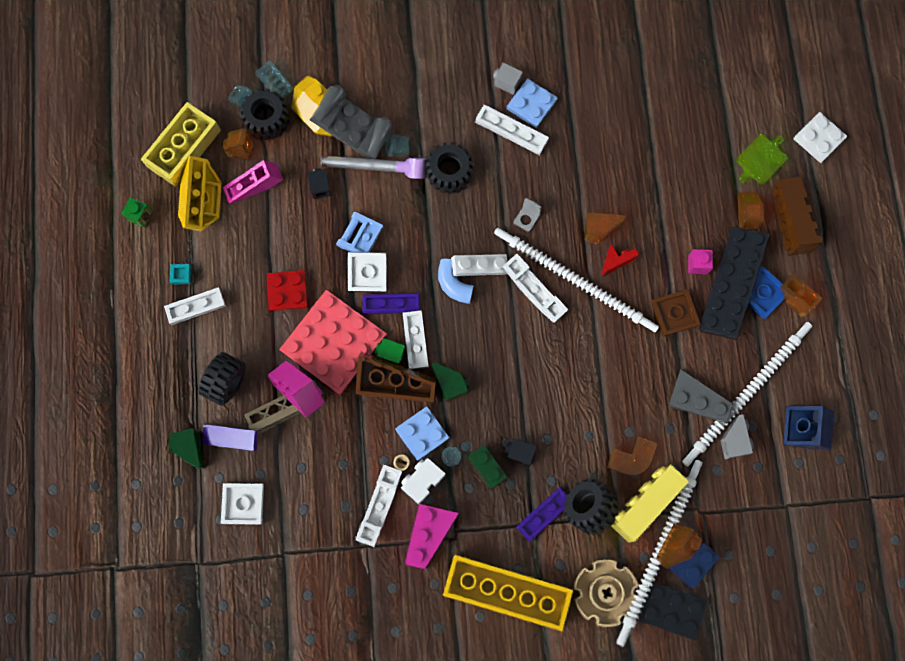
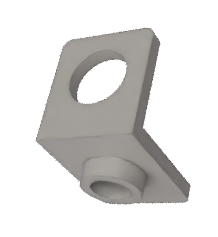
[514,198,542,232]

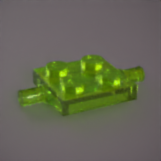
[735,133,788,185]

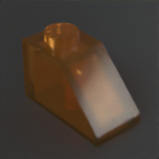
[223,128,254,160]
[738,192,764,229]
[584,213,625,243]
[780,273,823,317]
[656,524,702,569]

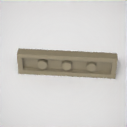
[244,380,325,434]

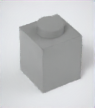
[493,63,523,95]

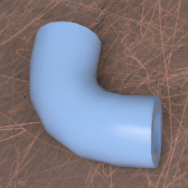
[438,259,473,304]

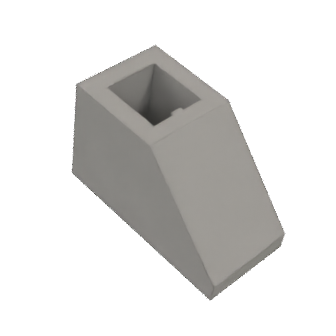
[720,415,754,459]

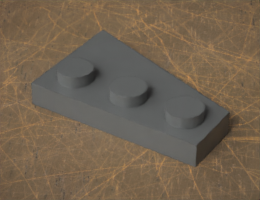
[669,369,732,424]

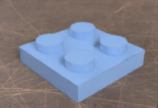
[507,79,557,129]
[395,406,449,461]

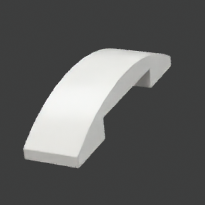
[503,254,568,323]
[355,465,402,547]

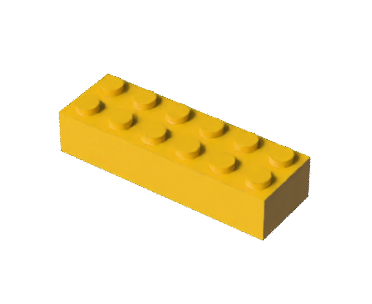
[443,555,573,631]

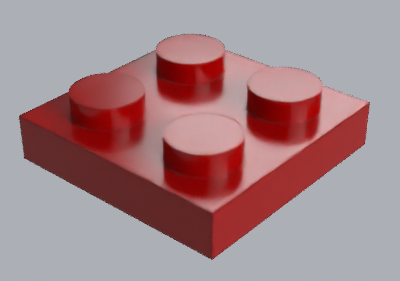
[267,270,308,312]

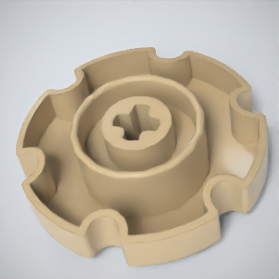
[573,560,638,627]

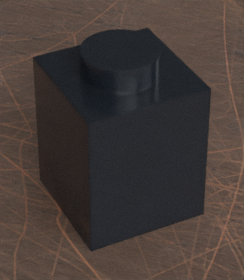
[307,168,332,199]
[505,439,536,466]

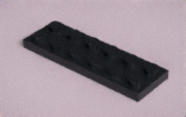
[699,226,770,341]

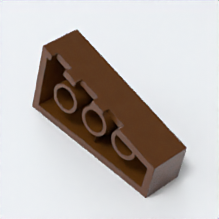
[772,177,823,256]
[355,352,437,402]

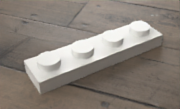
[475,105,549,155]

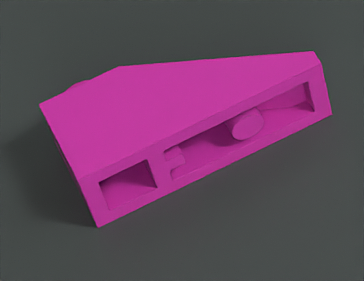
[223,160,283,204]

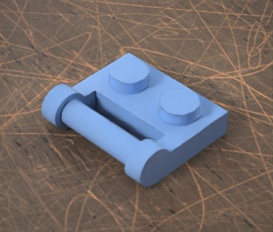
[336,212,383,252]

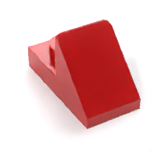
[601,244,639,276]

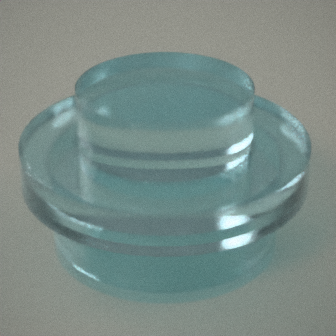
[442,447,461,466]

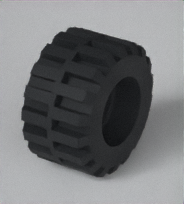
[240,89,290,140]
[426,142,473,194]
[199,352,246,406]
[563,479,619,535]

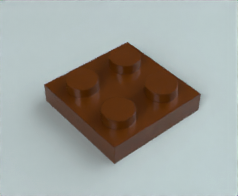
[650,289,701,337]

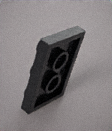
[636,582,707,641]

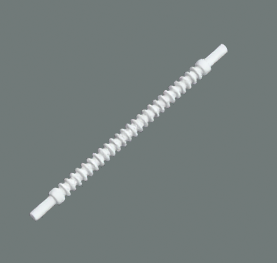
[494,228,659,332]
[682,322,812,467]
[616,460,703,647]

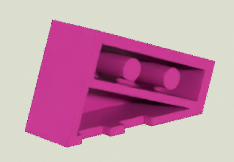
[268,361,324,418]
[405,504,458,569]

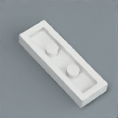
[451,254,508,276]
[164,287,226,325]
[403,311,429,370]

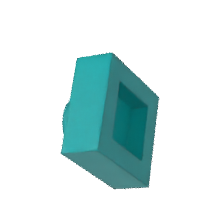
[170,264,191,285]

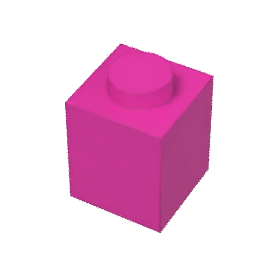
[688,249,713,275]

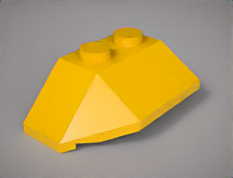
[291,76,332,136]
[178,155,222,231]

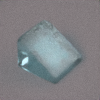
[228,85,252,108]
[386,134,409,156]

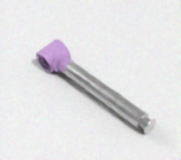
[320,155,427,178]

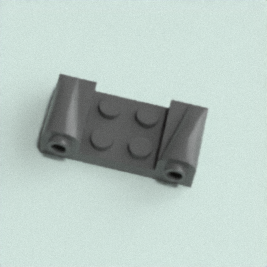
[309,85,393,159]

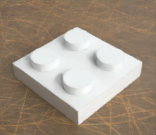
[793,112,847,163]
[348,252,387,291]
[221,484,264,524]

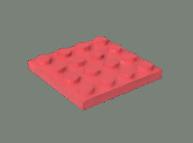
[279,290,387,396]

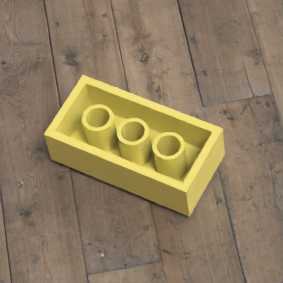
[141,102,221,187]
[611,465,689,542]

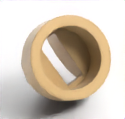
[394,454,410,471]

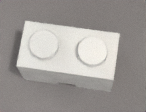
[401,458,446,504]

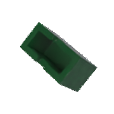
[468,445,507,491]

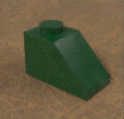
[432,363,470,403]
[168,428,204,470]

